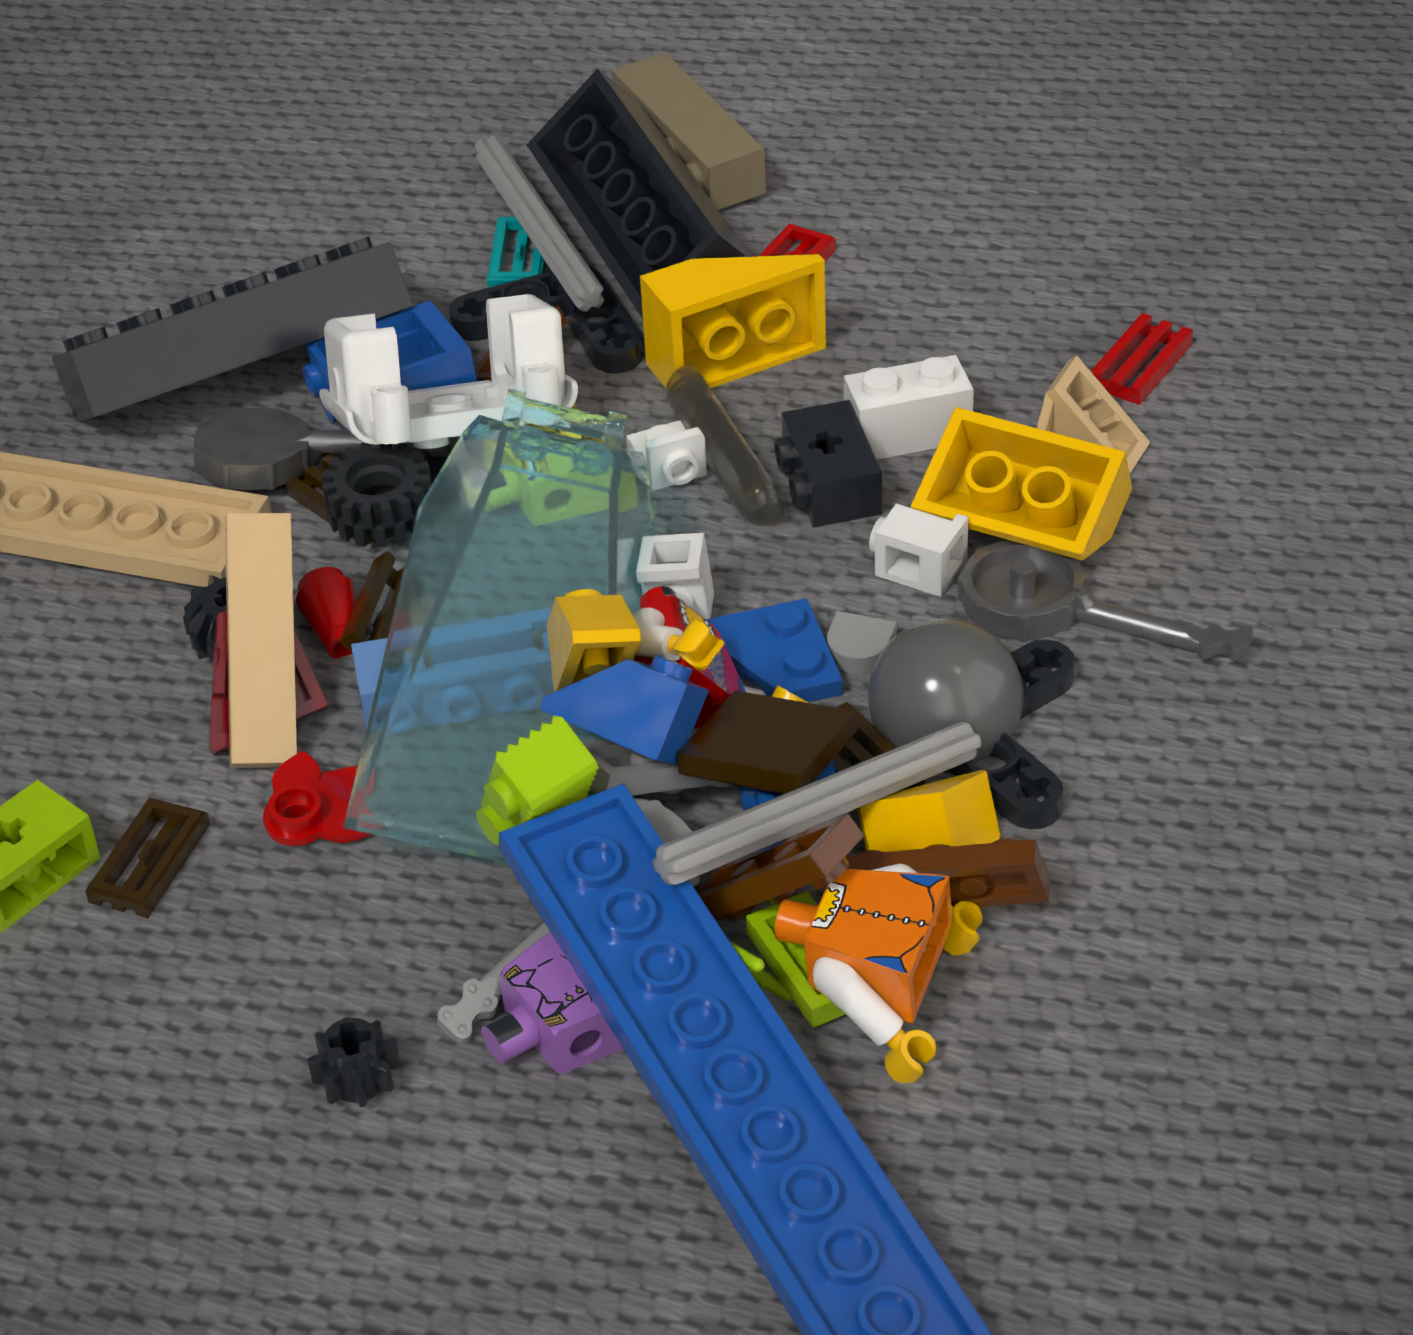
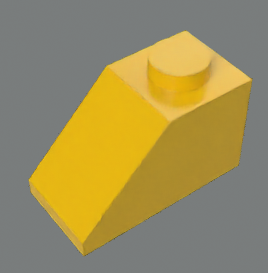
[547,589,641,692]

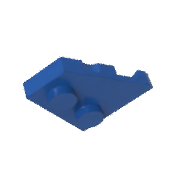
[705,598,843,702]

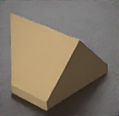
[1037,355,1150,473]

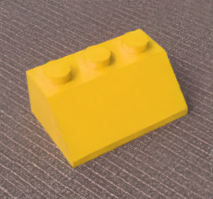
[910,407,1132,561]

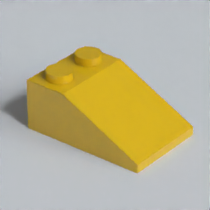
[640,254,826,400]

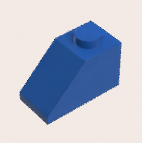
[539,654,709,765]

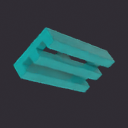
[487,217,546,288]

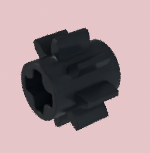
[307,1017,401,1107]

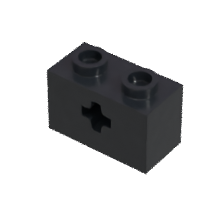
[774,400,882,528]

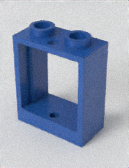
[302,300,477,430]

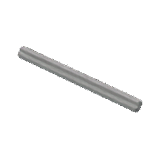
[474,135,604,312]
[652,722,982,886]

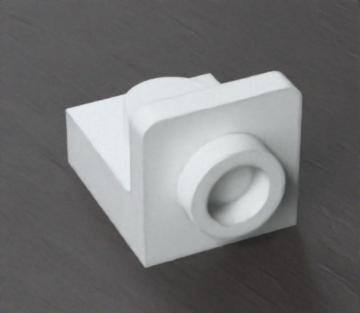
[626,420,707,491]

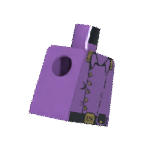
[481,932,623,1074]

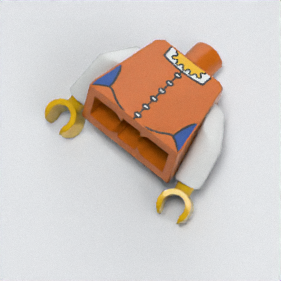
[775,863,982,1083]

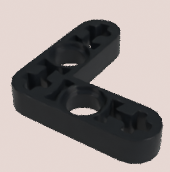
[449,266,642,374]
[949,639,1075,830]

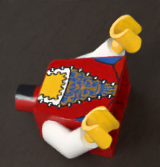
[633,586,808,729]

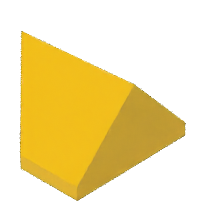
[857,770,1001,852]

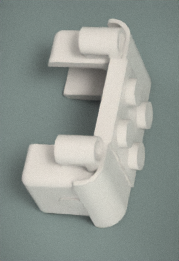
[319,294,578,449]

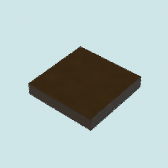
[677,690,857,794]

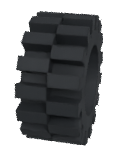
[322,443,435,547]

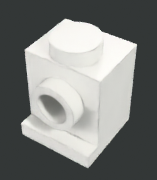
[869,504,968,597]
[636,533,714,619]

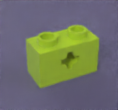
[0,779,101,933]

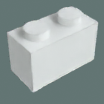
[844,355,974,460]

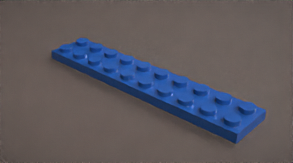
[499,783,992,1335]

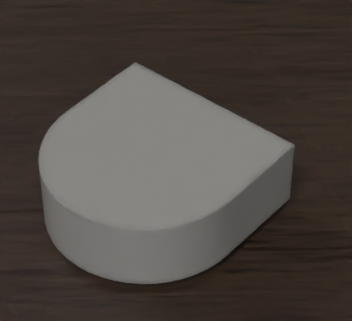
[827,611,897,674]

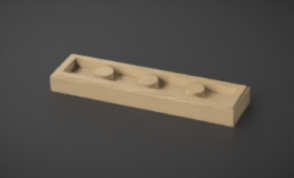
[225,513,297,768]

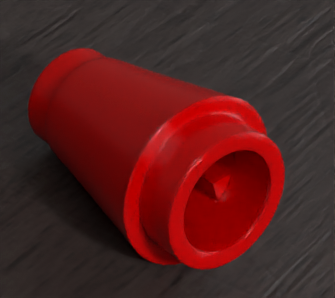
[296,566,364,659]

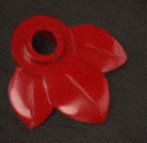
[263,751,388,846]

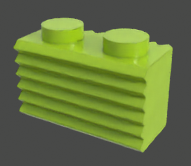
[476,716,599,846]

